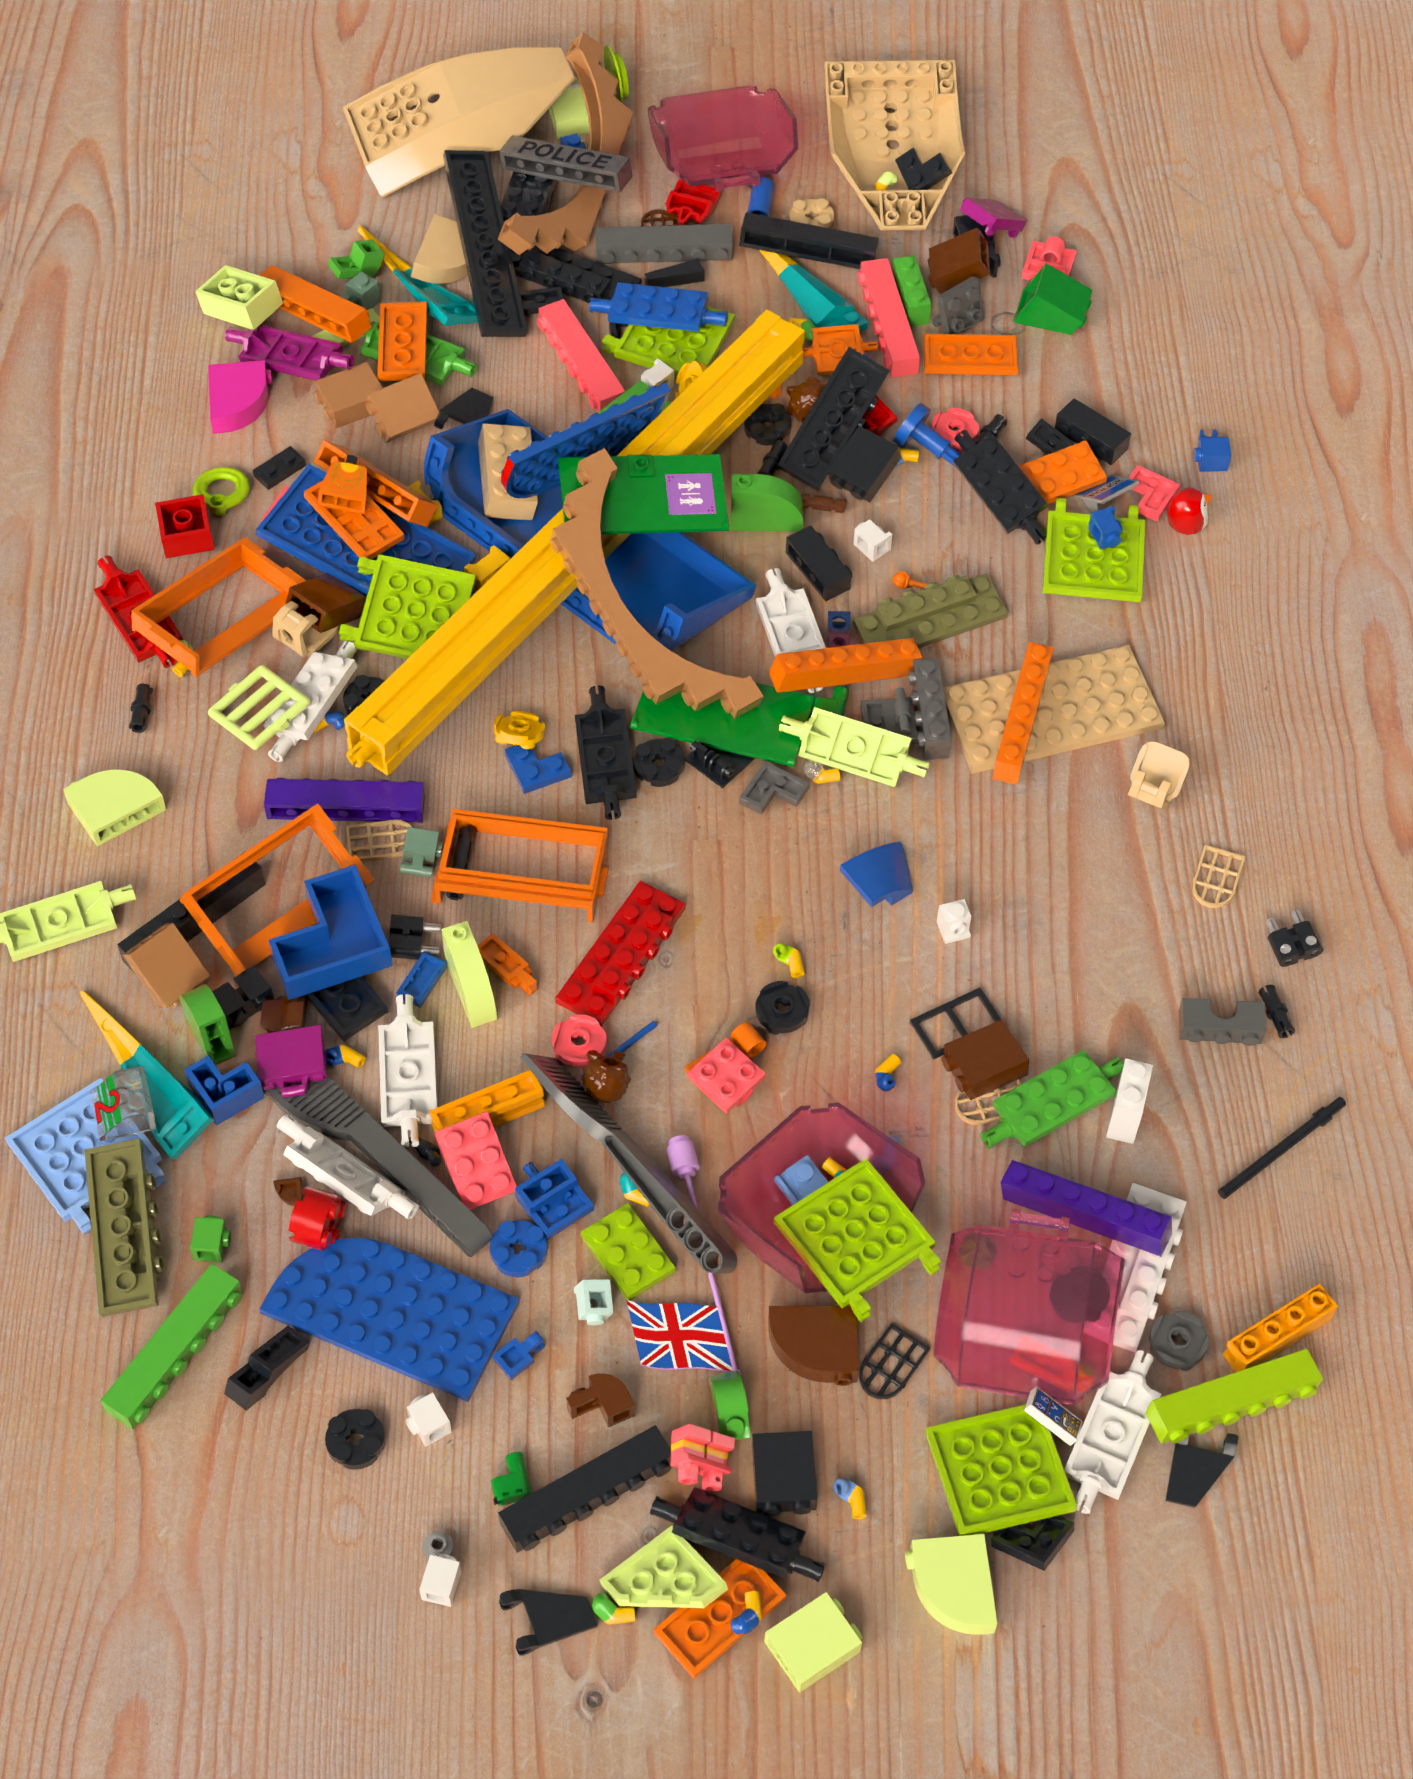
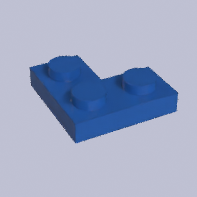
[504,745,572,794]

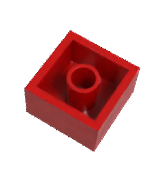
[155,494,214,558]

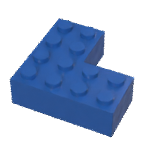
[269,865,392,1000]

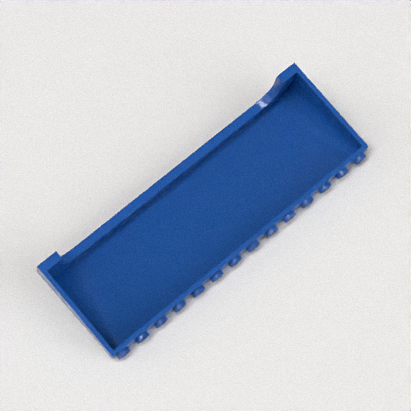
[424,409,757,651]

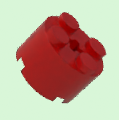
[289,1186,348,1251]

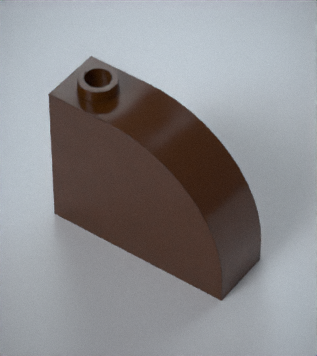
[768,1306,859,1386]

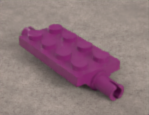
[225,325,354,381]

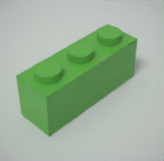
[892,255,931,327]

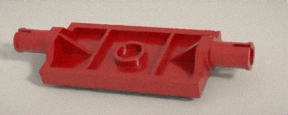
[93,555,183,668]

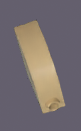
[411,214,468,284]

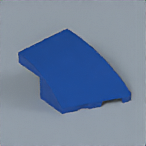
[840,842,913,907]

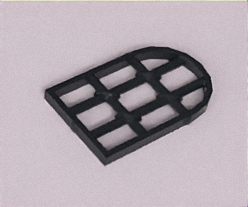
[859,1323,930,1399]

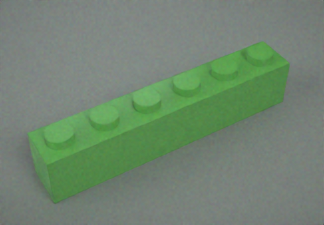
[100,1264,243,1430]

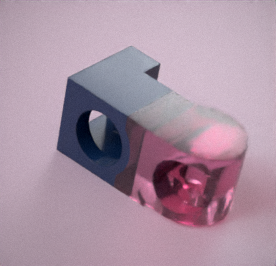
[827,611,851,648]

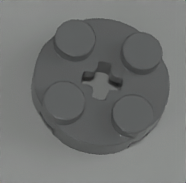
[1149,1311,1209,1371]

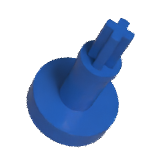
[892,403,961,466]

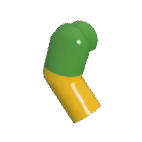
[789,318,817,341]
[592,1593,635,1624]

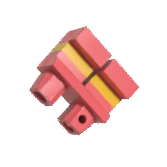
[670,1424,735,1492]

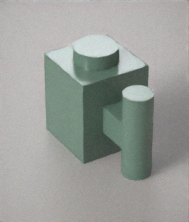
[341,271,380,310]
[400,827,443,878]

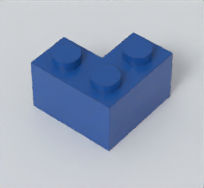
[184,1056,265,1126]

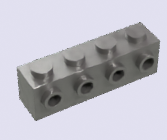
[908,658,951,760]

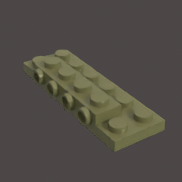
[852,573,1008,649]
[84,1138,164,1317]

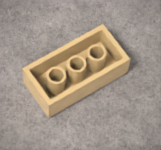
[478,424,538,520]

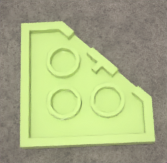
[599,1525,728,1608]

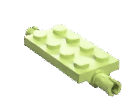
[779,707,930,788]
[0,881,136,962]

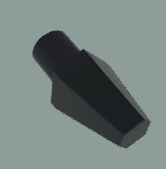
[409,1137,441,1166]

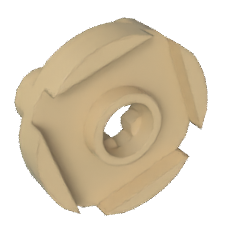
[789,198,834,228]

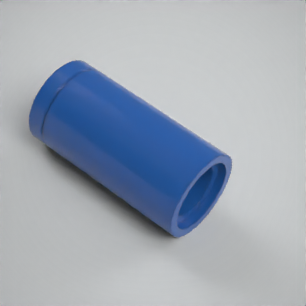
[747,177,775,217]

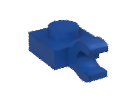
[492,1331,545,1380]

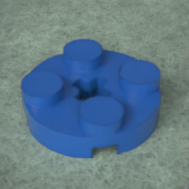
[489,1220,547,1277]

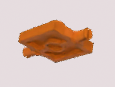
[802,324,878,375]

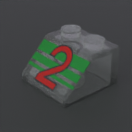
[90,1065,156,1141]

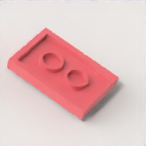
[433,1111,517,1210]

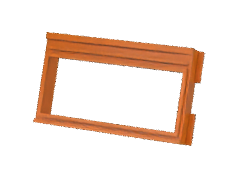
[131,537,307,677]
[180,803,375,976]
[431,809,608,923]

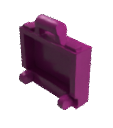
[960,197,1027,238]
[255,1025,327,1098]

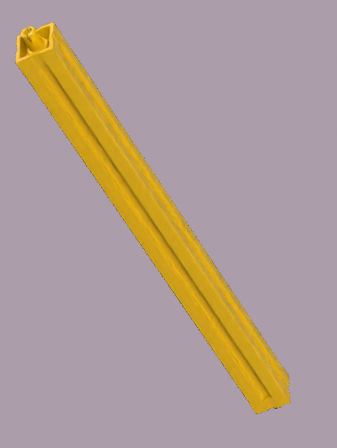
[344,309,805,776]

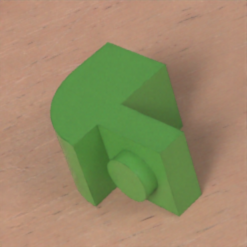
[328,240,384,279]
[709,1371,751,1440]

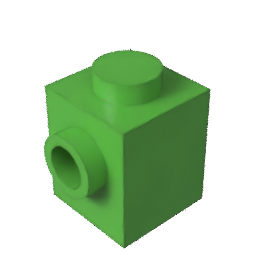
[190,1215,231,1262]

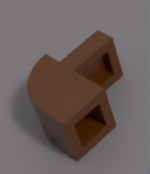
[566,1373,635,1428]

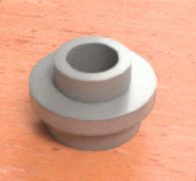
[423,1531,453,1559]

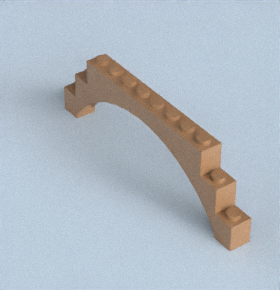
[498,32,633,255]
[550,448,764,719]

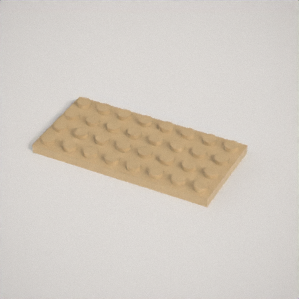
[943,645,1165,774]

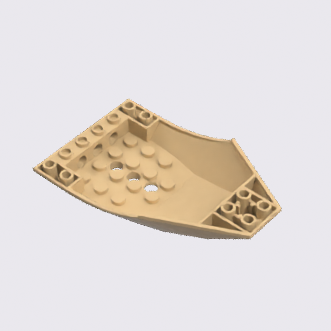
[343,47,575,198]
[824,60,966,230]

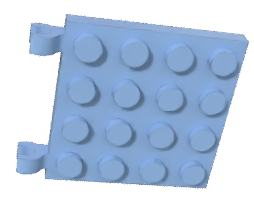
[5,1078,166,1235]

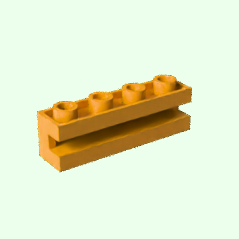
[429,1070,545,1132]
[1223,1283,1338,1372]

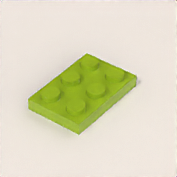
[581,1203,676,1301]

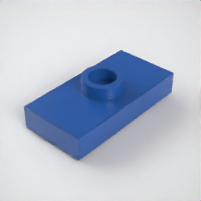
[396,952,448,1008]

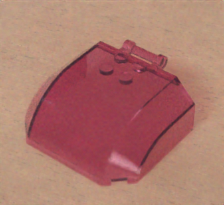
[647,85,798,192]
[718,1103,925,1293]
[933,1209,1125,1405]

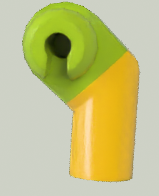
[773,943,805,978]

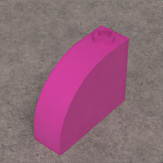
[208,360,272,434]

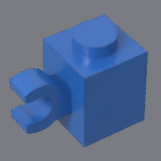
[1193,429,1231,472]

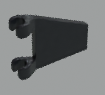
[434,388,493,430]
[1165,1433,1239,1508]
[499,1589,598,1656]

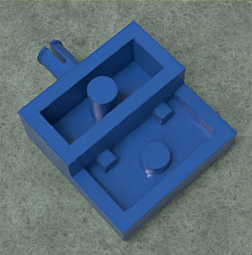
[515,1159,594,1240]

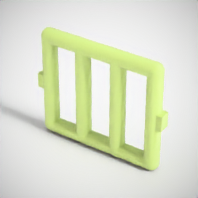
[208,665,310,750]

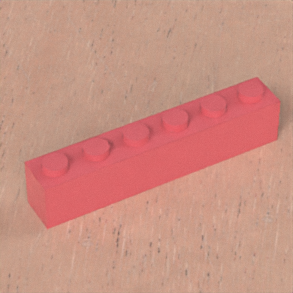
[857,258,920,378]
[537,299,626,412]

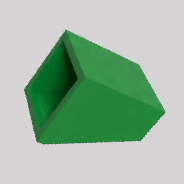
[1013,263,1092,335]

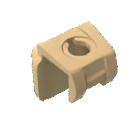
[272,601,339,658]
[1128,741,1190,809]

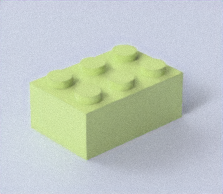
[195,265,283,330]

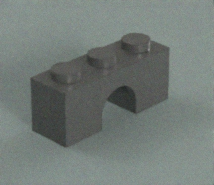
[1179,998,1266,1046]

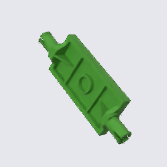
[361,321,477,386]
[980,1050,1124,1149]

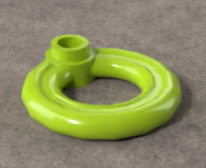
[193,467,250,516]

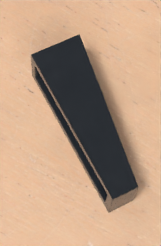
[645,259,705,287]

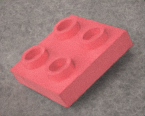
[1021,236,1077,280]
[687,1038,765,1114]

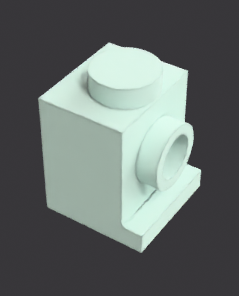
[574,1279,613,1326]

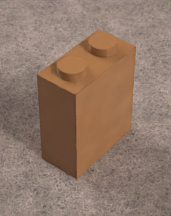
[314,362,383,428]
[365,373,439,443]
[123,923,210,1009]

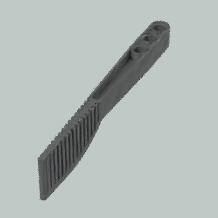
[521,1053,738,1274]
[256,1074,493,1257]

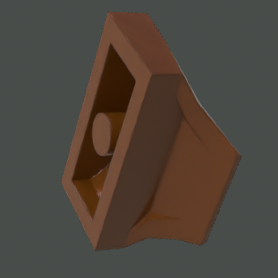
[260,995,308,1033]

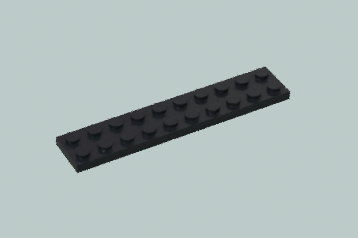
[443,150,528,337]

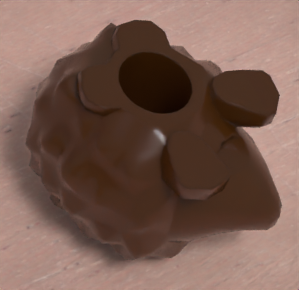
[787,377,825,422]
[582,1050,631,1103]

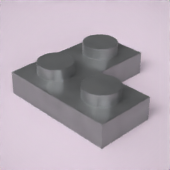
[739,761,810,814]

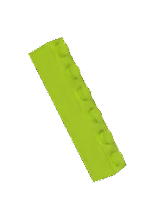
[1145,1349,1324,1444]

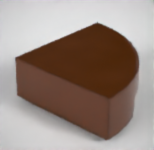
[273,1177,304,1206]

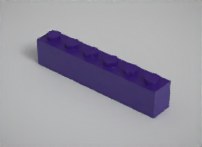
[264,778,425,823]
[1001,1160,1172,1257]

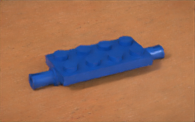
[590,282,728,332]

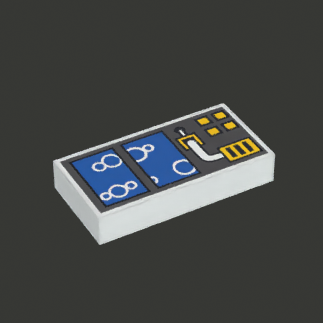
[1024,1386,1083,1446]

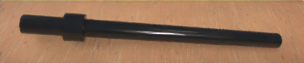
[1218,1097,1346,1199]

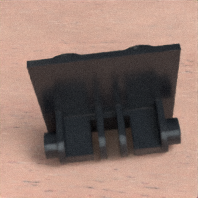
[685,741,756,789]

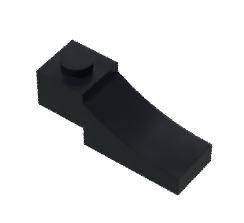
[224,1326,310,1411]

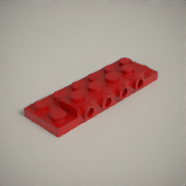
[555,880,685,1027]

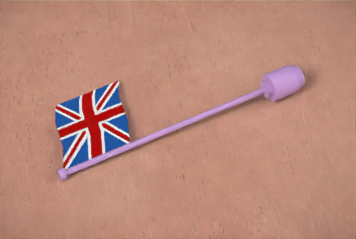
[626,1135,742,1377]

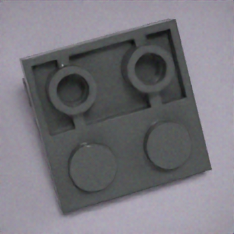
[932,276,984,334]
[860,687,918,745]

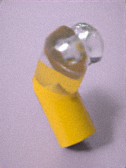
[803,760,840,784]

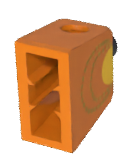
[318,455,367,514]

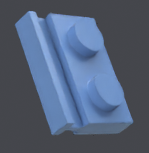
[774,1155,828,1205]

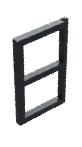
[910,988,1001,1059]

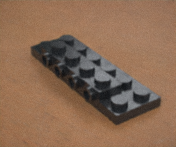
[510,245,642,304]
[777,347,890,492]

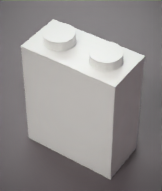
[1106,1058,1153,1144]

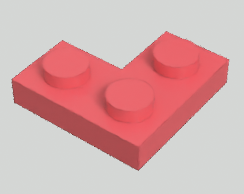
[1129,465,1181,522]

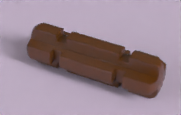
[801,494,846,513]

